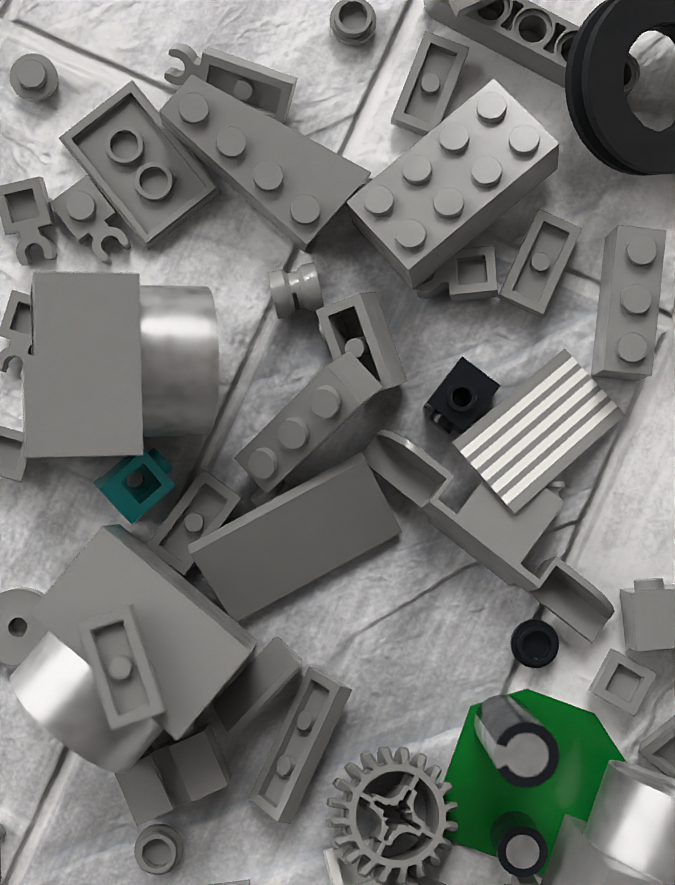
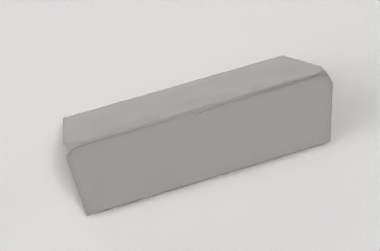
[213,637,302,737]

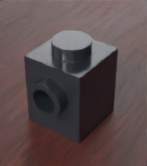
[424,356,501,435]

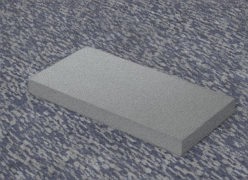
[187,452,402,622]

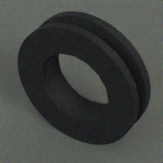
[565,0,675,176]

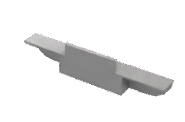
[361,429,615,643]

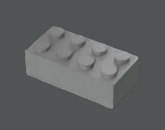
[346,78,559,290]

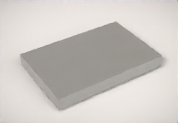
[59,80,222,250]

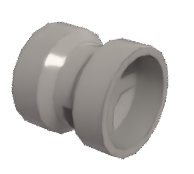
[267,262,324,319]

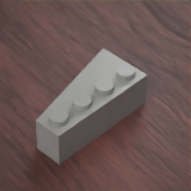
[159,75,371,252]

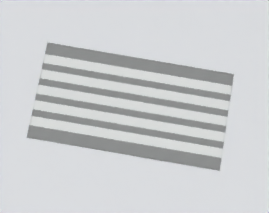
[452,349,625,514]

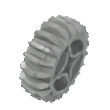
[326,746,459,885]

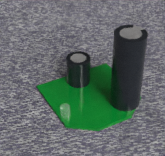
[442,689,626,877]

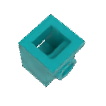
[93,448,176,524]

